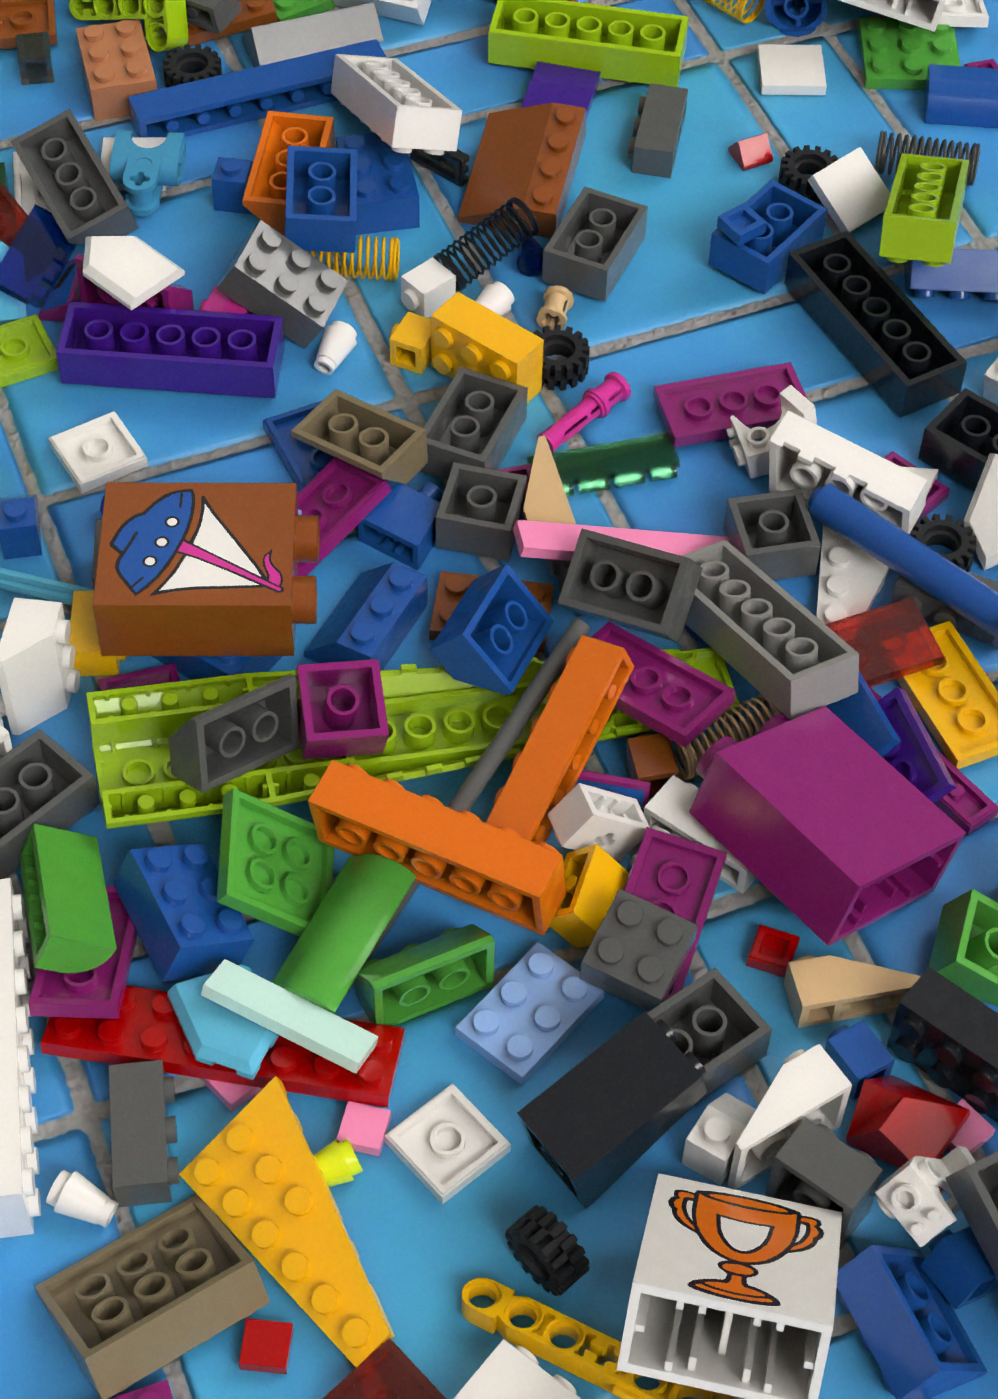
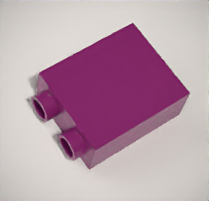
[689,706,966,946]

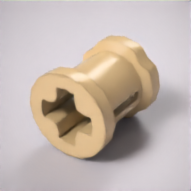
[536,285,574,330]

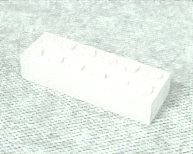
[331,54,462,155]

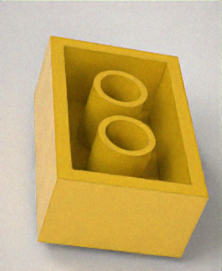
[431,292,544,404]

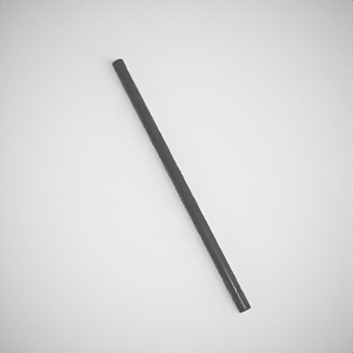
[333,619,590,1014]

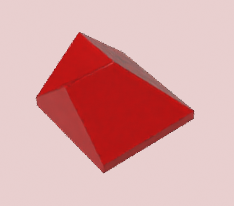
[846,1075,970,1168]

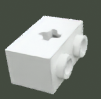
[547,783,650,861]

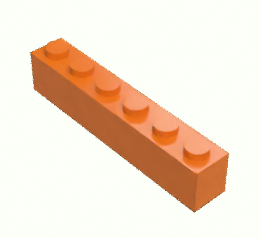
[484,635,634,844]

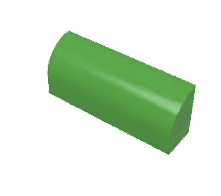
[19,823,117,973]
[272,854,416,1013]

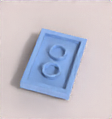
[455,942,604,1086]

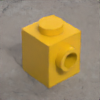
[389,311,431,375]

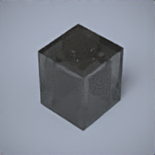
[16,32,55,85]

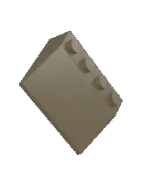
[34,1194,270,1399]

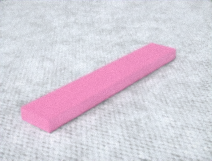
[513,520,730,561]

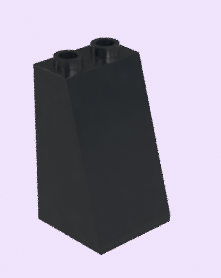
[517,1011,707,1209]

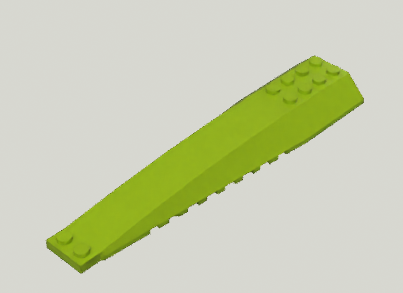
[86,647,740,829]

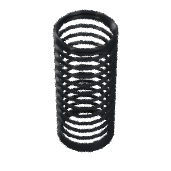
[433,197,539,292]

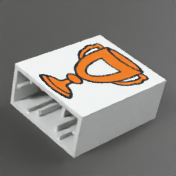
[616,1173,842,1399]

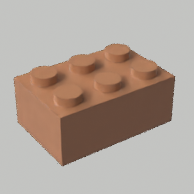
[76,19,157,121]

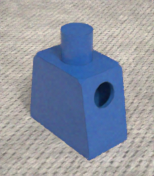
[358,483,443,571]

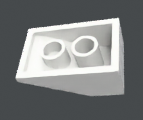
[728,1044,852,1190]

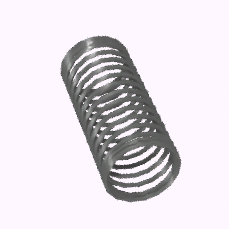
[874,130,980,186]

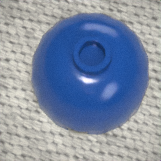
[765,0,829,37]

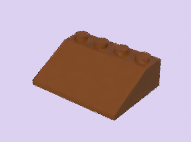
[458,102,586,238]

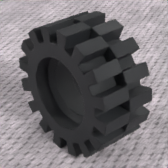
[163,44,222,88]
[778,145,838,205]
[533,325,590,391]
[909,514,977,572]
[505,1205,590,1296]

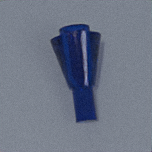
[516,232,544,277]

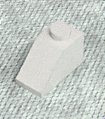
[682,1093,756,1186]

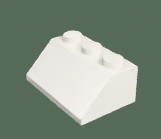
[0,597,80,735]

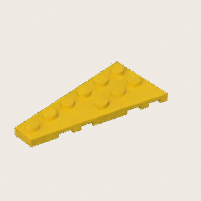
[179,1076,395,1371]

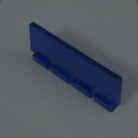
[0,204,78,308]

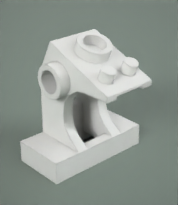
[726,385,817,479]
[875,1146,976,1247]

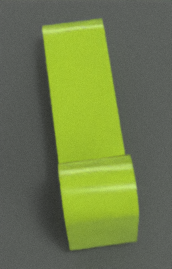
[69,0,189,52]

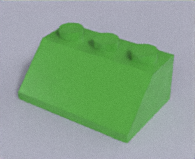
[355,924,495,1026]

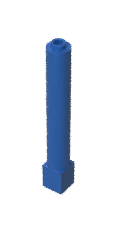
[808,483,998,649]

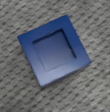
[717,203,767,246]

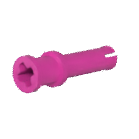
[537,372,631,453]

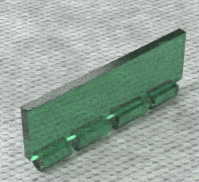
[527,433,680,497]

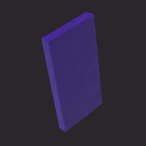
[521,61,600,120]

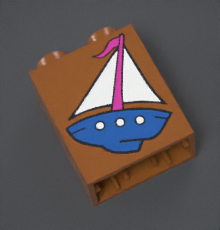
[93,482,320,656]

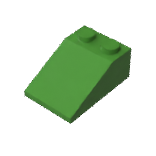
[928,889,998,1006]

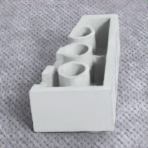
[769,411,927,534]

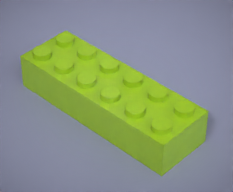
[488,0,689,87]
[879,153,969,267]

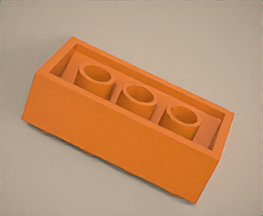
[242,111,335,235]

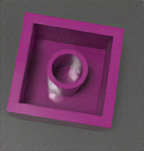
[295,659,389,759]

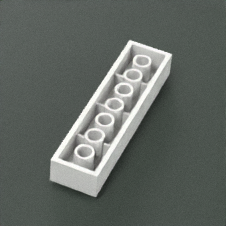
[0,878,41,1238]

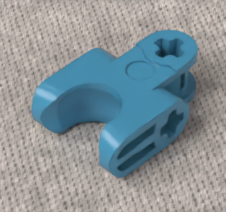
[110,129,186,216]

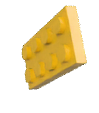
[880,621,998,769]

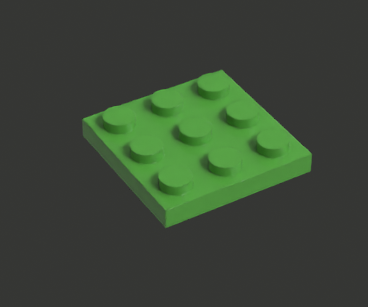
[858,17,960,90]
[217,788,334,937]

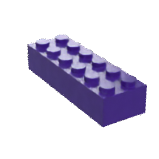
[56,302,285,398]

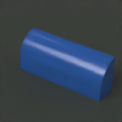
[924,64,998,128]

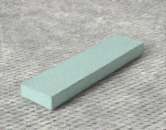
[201,959,379,1074]

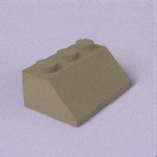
[291,389,428,484]

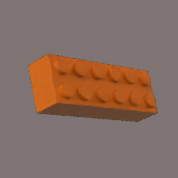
[308,760,566,936]

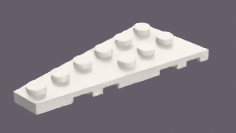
[816,466,939,644]

